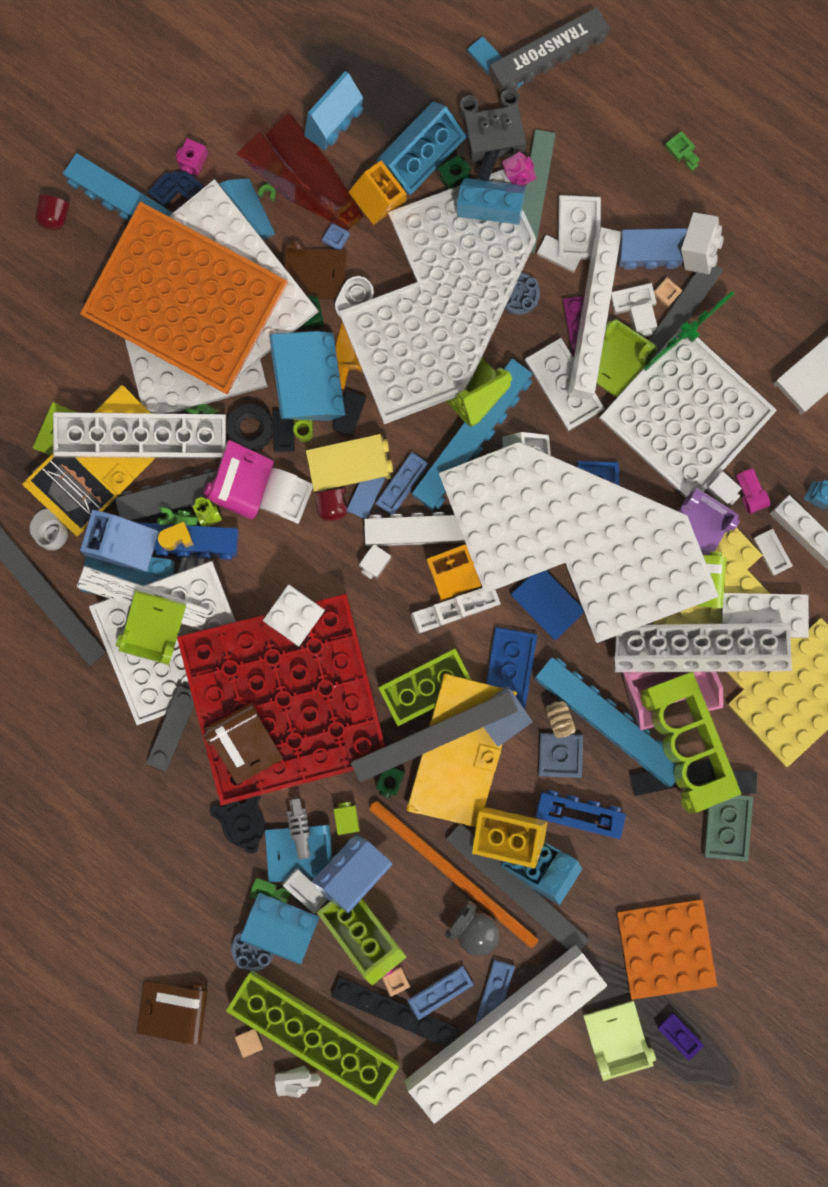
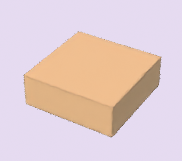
[654,277,683,307]
[382,967,410,997]
[235,1029,264,1058]

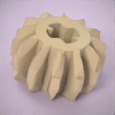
[546,701,575,738]

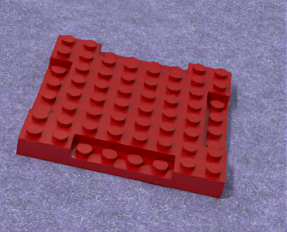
[177,593,385,805]

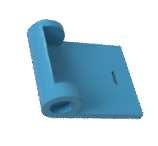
[265,825,332,882]

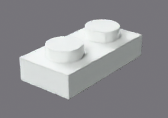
[611,283,657,314]

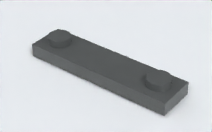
[146,685,194,772]

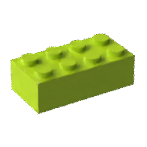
[378,649,471,726]
[317,898,406,985]

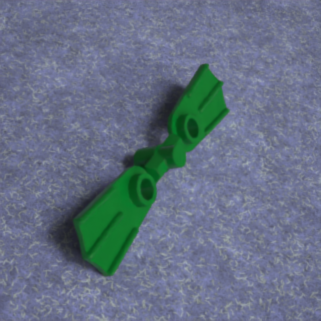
[644,291,735,371]

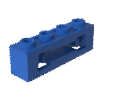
[535,789,626,839]

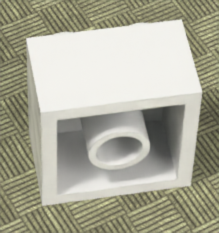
[681,212,724,274]
[263,584,325,646]

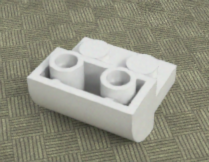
[259,468,313,524]

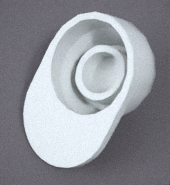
[335,276,374,318]
[30,509,68,551]

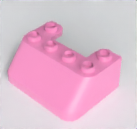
[622,672,723,731]

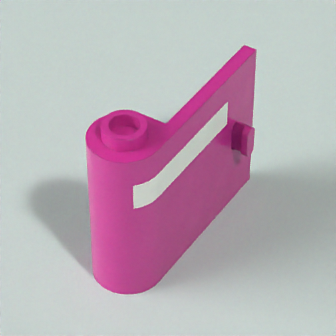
[203,440,274,520]

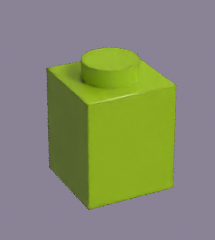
[334,802,360,835]

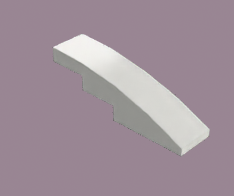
[410,588,501,634]

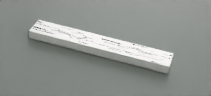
[77,566,209,630]

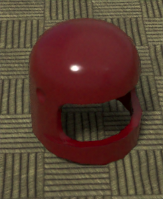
[35,195,70,231]
[315,487,348,522]

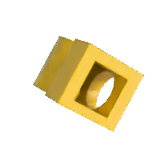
[158,522,194,551]

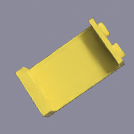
[306,434,393,493]

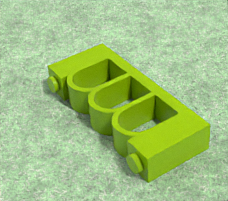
[640,672,741,814]

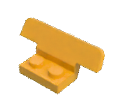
[335,322,363,389]

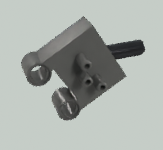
[460,88,526,181]

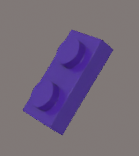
[657,1013,704,1061]

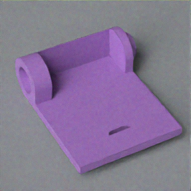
[678,487,740,555]

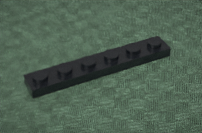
[331,976,460,1047]

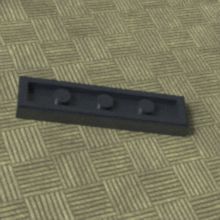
[629,759,714,796]

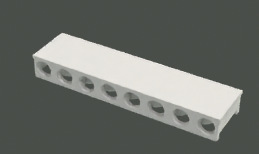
[773,337,828,415]
[53,413,226,458]
[615,623,792,672]

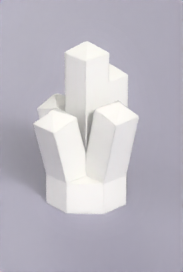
[275,1066,321,1098]

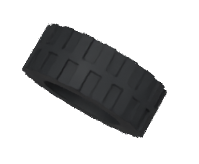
[226,403,273,452]

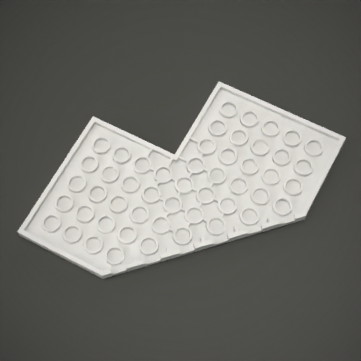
[339,169,536,424]
[439,442,719,643]

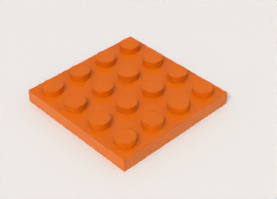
[617,899,717,1000]

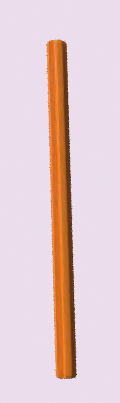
[369,801,538,948]

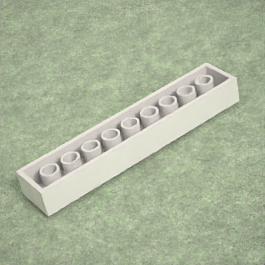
[404,945,607,1124]

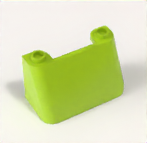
[445,358,512,427]

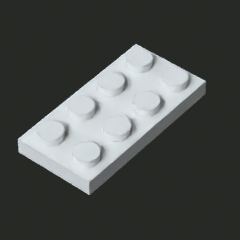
[525,338,605,432]
[721,593,809,638]

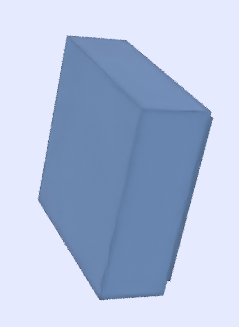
[322,223,350,249]

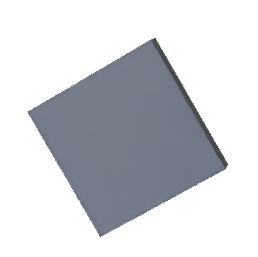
[484,686,533,747]
[538,733,583,778]

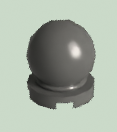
[444,900,500,956]

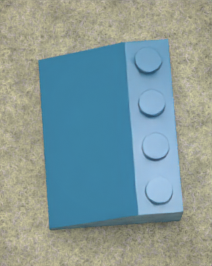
[269,331,345,421]

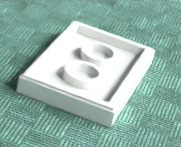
[558,195,601,260]

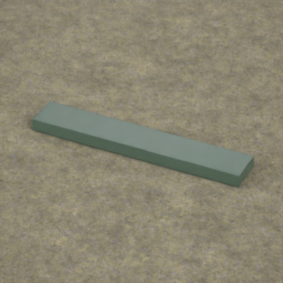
[523,129,556,254]

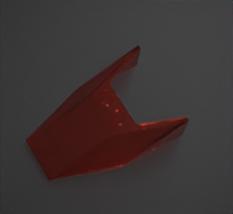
[236,113,364,231]

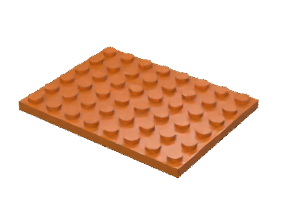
[80,202,288,395]

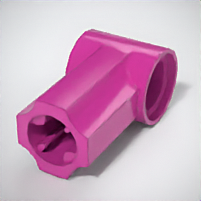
[735,468,770,514]

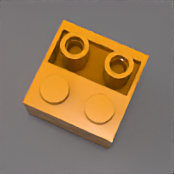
[348,161,406,225]
[426,544,481,601]

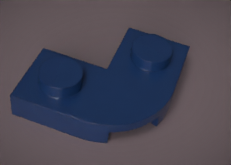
[148,171,204,208]

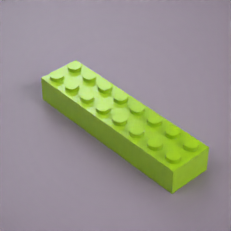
[226,970,399,1105]

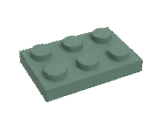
[703,795,753,862]

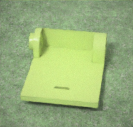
[583,1001,656,1081]

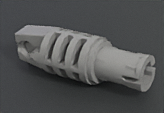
[287,798,310,860]

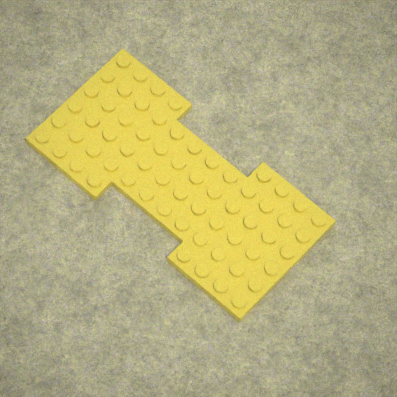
[651,527,828,768]

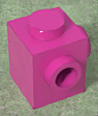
[176,138,208,176]
[502,152,537,185]

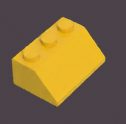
[472,807,548,868]

